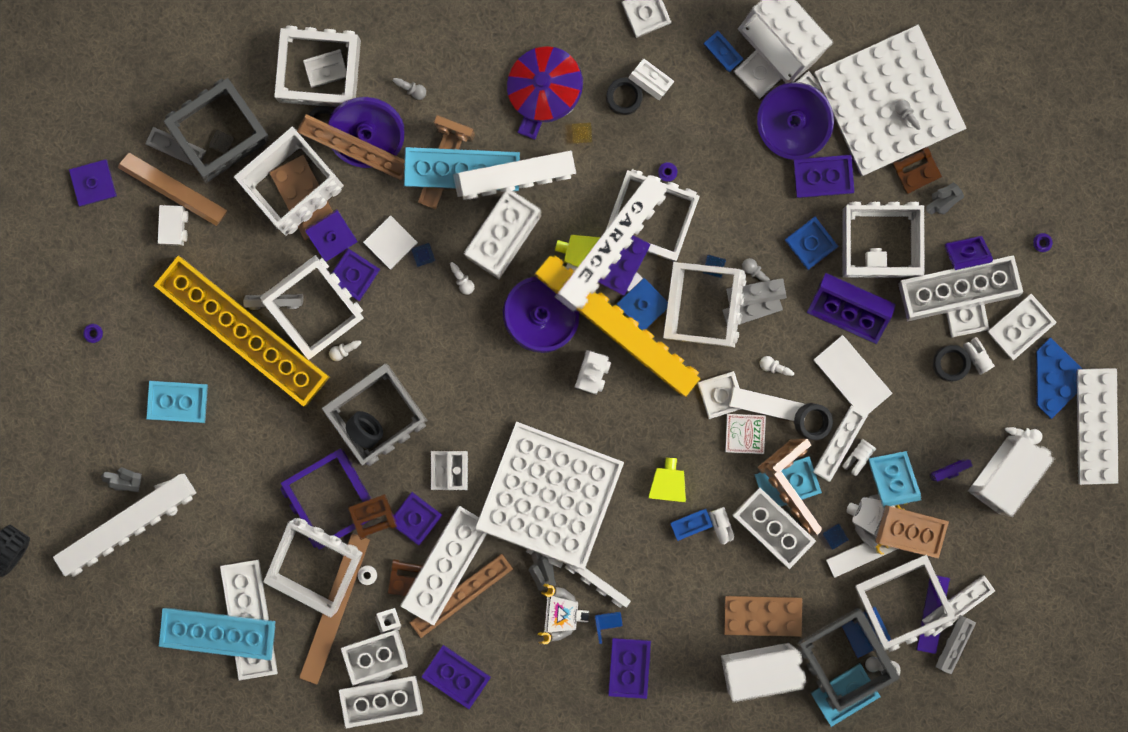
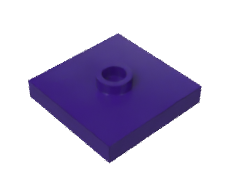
[69,159,117,207]
[304,209,358,262]
[945,236,993,270]
[331,248,380,302]
[929,459,973,481]
[394,492,442,545]

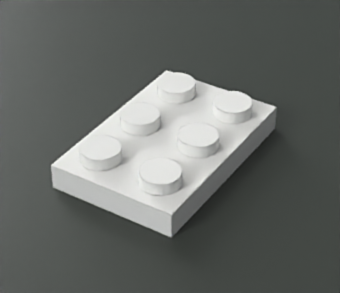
[987,294,1057,361]

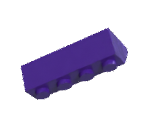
[807,273,896,344]

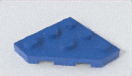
[1036,338,1082,419]

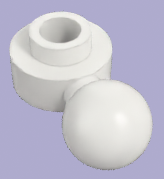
[865,657,900,675]

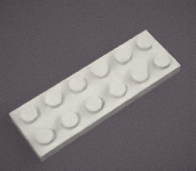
[1077,368,1118,485]
[400,506,486,625]
[220,560,278,680]

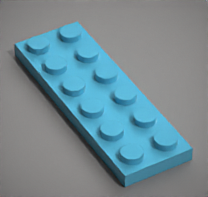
[404,147,520,191]
[159,608,275,660]

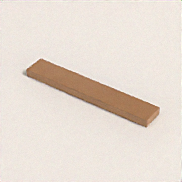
[297,114,404,180]
[118,153,228,226]
[410,554,513,638]

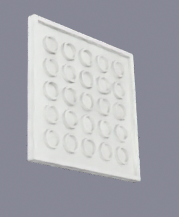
[814,25,967,176]
[475,422,624,570]

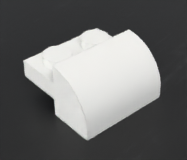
[431,451,468,490]

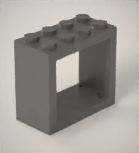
[163,78,269,184]
[797,608,900,712]

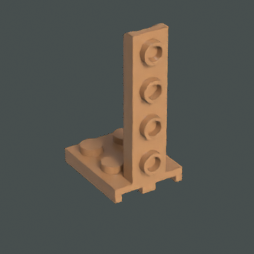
[418,116,475,210]
[758,439,821,535]

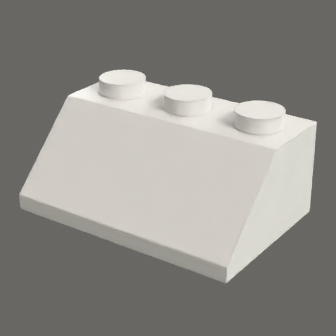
[341,630,408,685]

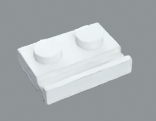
[303,49,347,88]
[629,59,674,100]

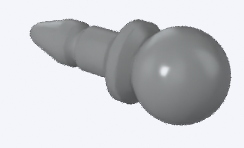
[393,78,426,100]
[895,100,921,130]
[742,258,770,282]

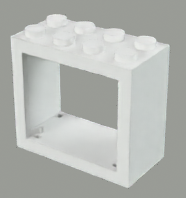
[738,0,833,83]
[275,26,361,107]
[234,126,344,236]
[465,189,541,279]
[842,202,924,278]
[968,435,1054,516]
[721,643,805,701]

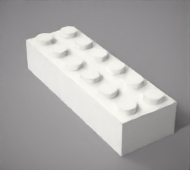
[453,151,576,200]
[899,255,1023,321]

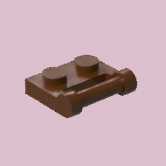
[892,147,942,194]
[349,494,397,540]
[388,559,423,596]

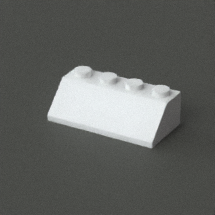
[732,488,816,569]
[339,676,423,728]

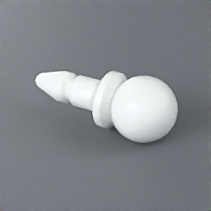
[450,262,474,295]
[329,341,361,361]
[760,356,794,376]
[1005,427,1042,444]

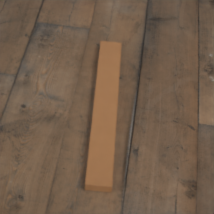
[300,533,370,685]

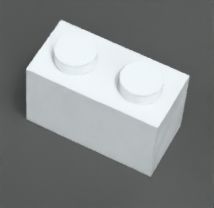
[158,205,188,246]

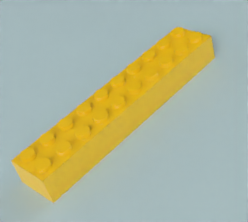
[534,255,701,397]
[154,256,330,407]

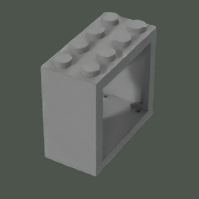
[322,364,428,466]

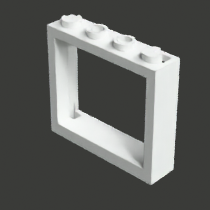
[606,169,700,262]
[260,255,364,360]
[664,262,746,347]
[264,518,363,617]
[855,555,956,652]

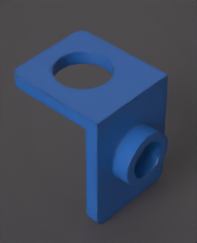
[595,612,623,644]

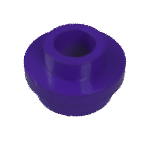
[658,162,677,182]
[1033,233,1053,252]
[83,324,103,343]

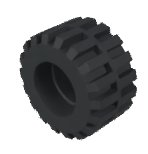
[0,524,30,577]

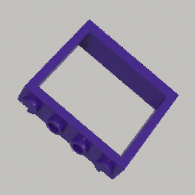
[280,448,371,550]

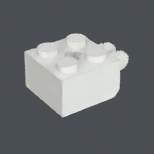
[575,350,611,395]

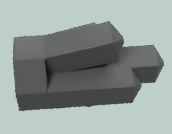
[926,182,964,215]
[101,467,142,492]
[528,552,556,591]

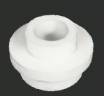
[358,566,377,585]

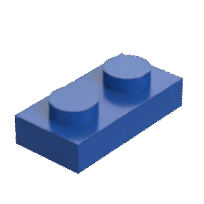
[703,31,743,72]
[670,508,713,541]

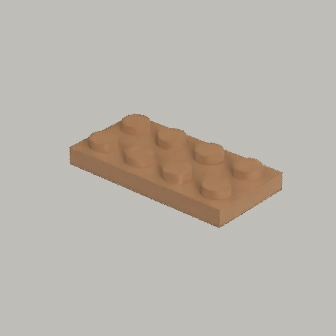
[269,155,333,240]
[875,505,949,559]
[724,596,802,637]

